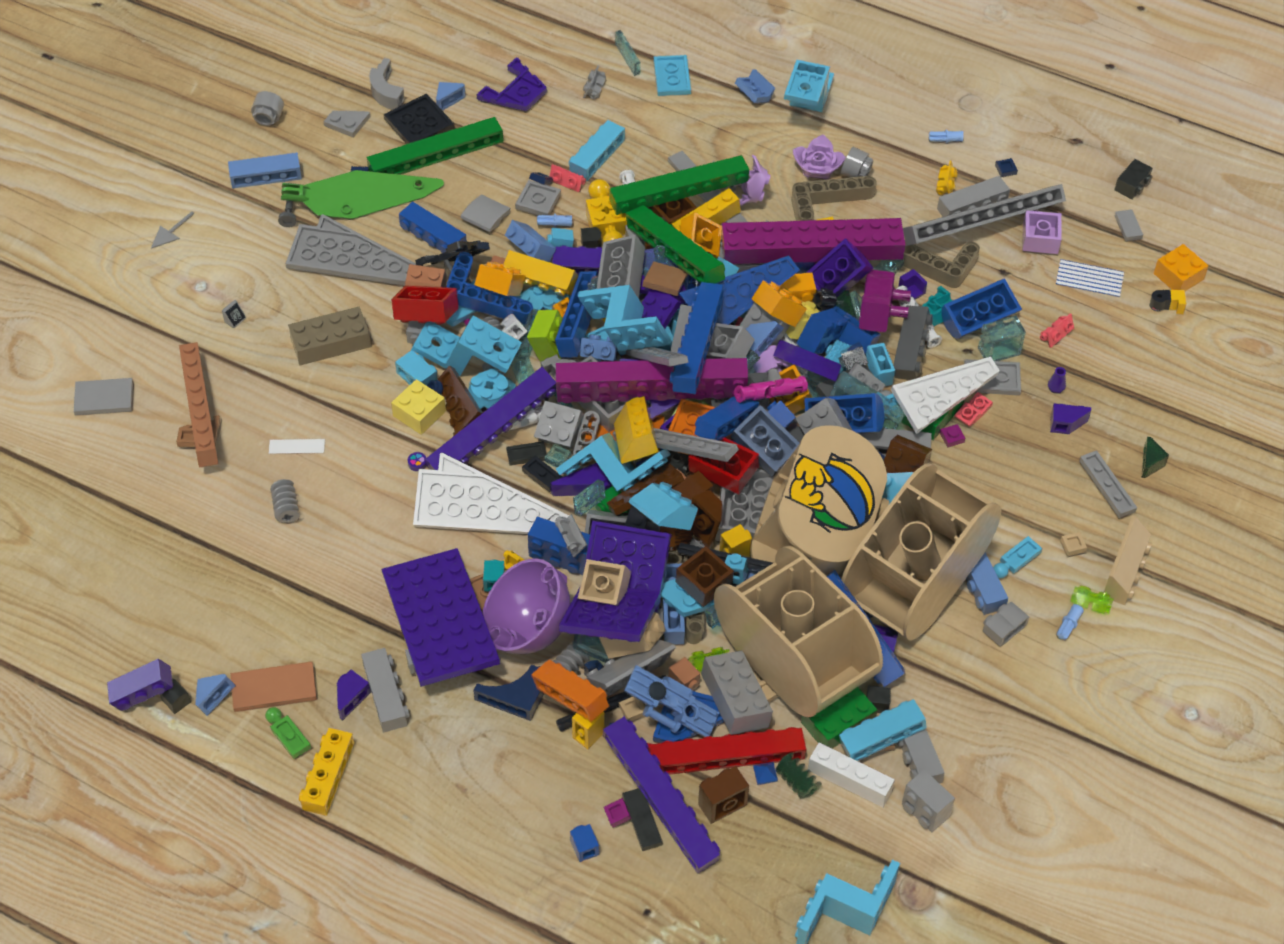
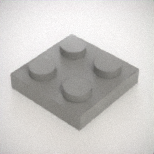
[515,180,561,215]

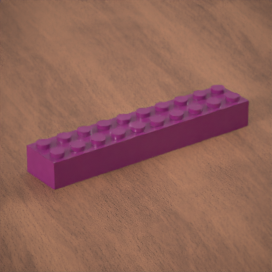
[721,218,905,264]
[556,358,748,403]

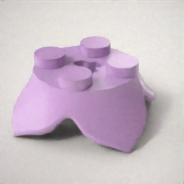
[793,134,846,179]
[740,155,770,206]

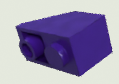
[1050,403,1091,434]

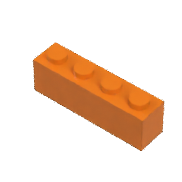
[531,659,609,722]

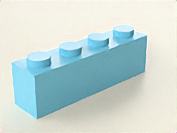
[569,120,625,182]
[839,699,927,761]

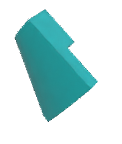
[922,286,953,326]

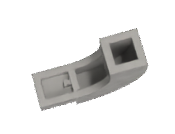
[369,58,405,110]

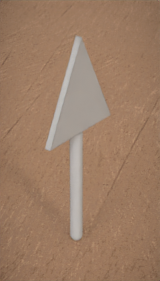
[151,211,194,249]

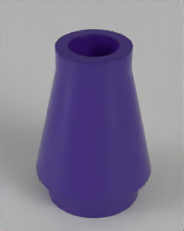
[1048,367,1066,393]

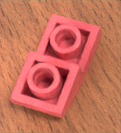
[954,392,993,427]

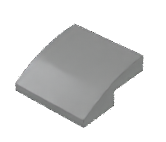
[460,195,511,232]

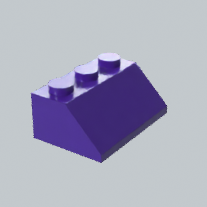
[806,238,874,301]

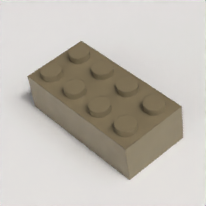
[288,306,371,365]

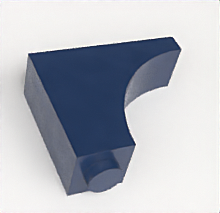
[473,664,545,721]

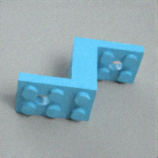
[784,60,834,112]
[578,285,671,351]
[411,315,522,376]
[556,433,671,491]
[795,859,900,944]

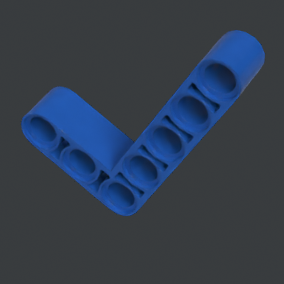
[446,252,533,324]

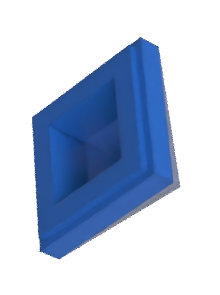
[753,762,778,785]

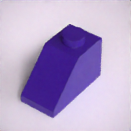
[337,669,371,721]

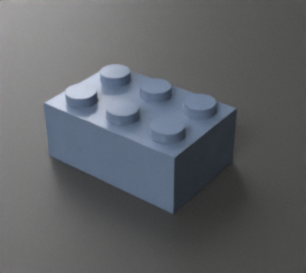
[731,405,800,477]

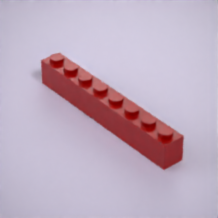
[647,727,806,775]

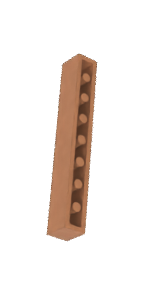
[179,342,218,468]

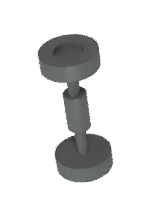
[278,201,297,227]

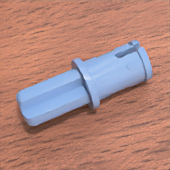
[929,130,964,143]
[537,213,572,228]
[1056,604,1084,640]

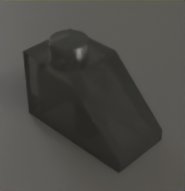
[838,342,869,372]

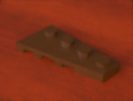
[438,366,482,436]
[607,462,684,516]

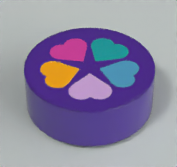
[407,452,426,471]

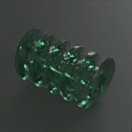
[776,752,822,799]

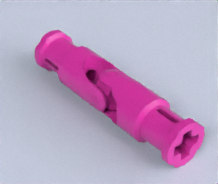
[734,376,808,403]

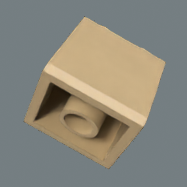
[599,612,666,659]

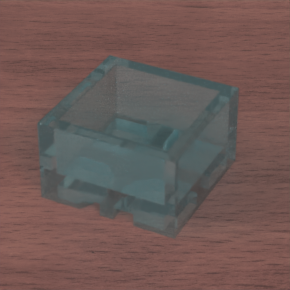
[978,316,1026,361]

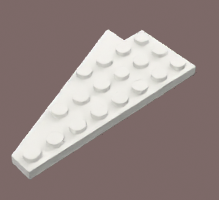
[413,453,569,534]

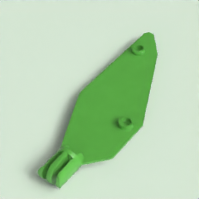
[281,170,444,219]

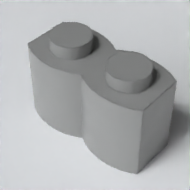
[983,602,1029,647]

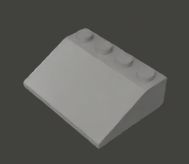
[715,469,775,541]
[586,640,676,698]

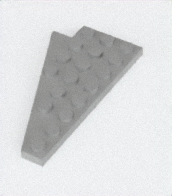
[285,214,416,286]

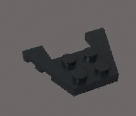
[415,240,490,266]

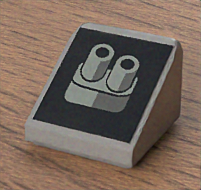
[222,300,246,328]

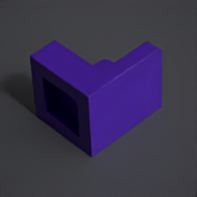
[898,269,927,300]

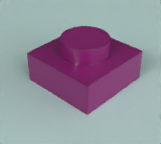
[940,424,966,448]
[604,798,632,828]

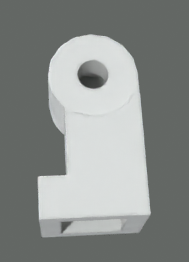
[501,314,528,340]

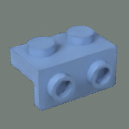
[735,69,775,103]
[580,334,618,361]

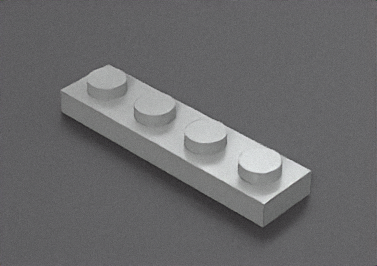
[1079,450,1137,518]

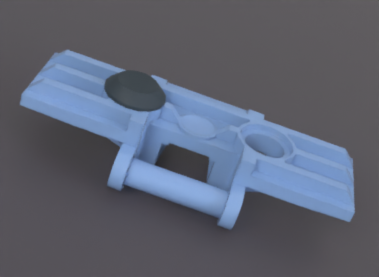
[624,665,719,737]

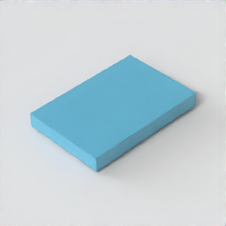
[654,55,691,96]

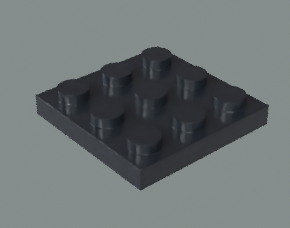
[384,93,455,144]

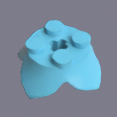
[468,368,516,409]

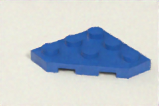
[653,691,724,743]

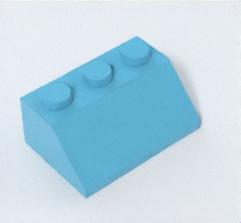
[629,482,698,530]

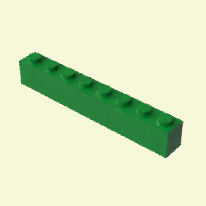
[367,117,503,175]
[609,155,750,215]
[625,205,725,284]

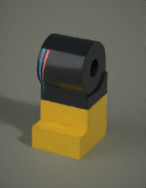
[1149,290,1186,314]

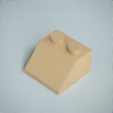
[578,559,631,606]

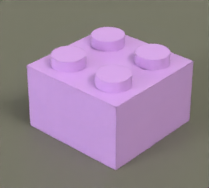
[1022,210,1062,254]

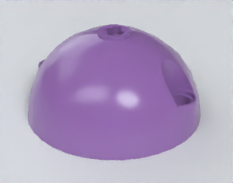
[482,559,571,654]

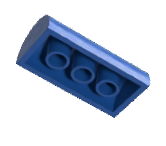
[941,278,1022,339]
[804,393,884,433]

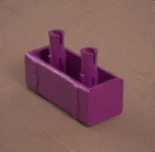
[859,269,911,332]

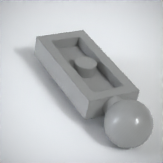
[845,363,892,401]

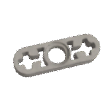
[573,411,600,464]

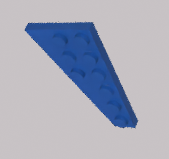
[678,256,799,325]

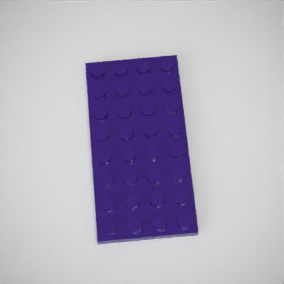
[381,548,500,687]

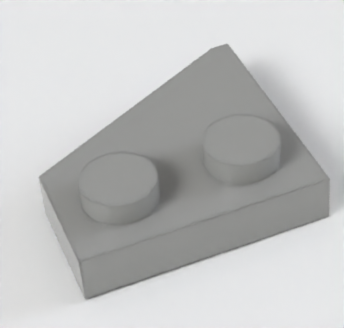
[324,111,370,138]

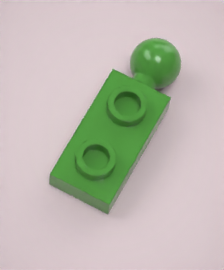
[265,707,311,759]

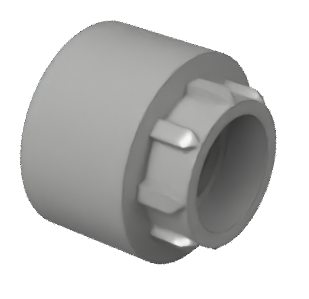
[251,91,284,126]
[841,147,873,178]

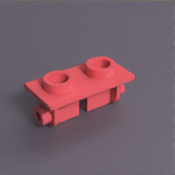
[550,164,586,192]
[1040,313,1074,348]

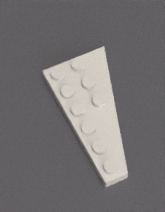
[891,357,1000,434]

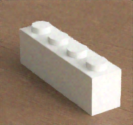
[808,743,895,808]

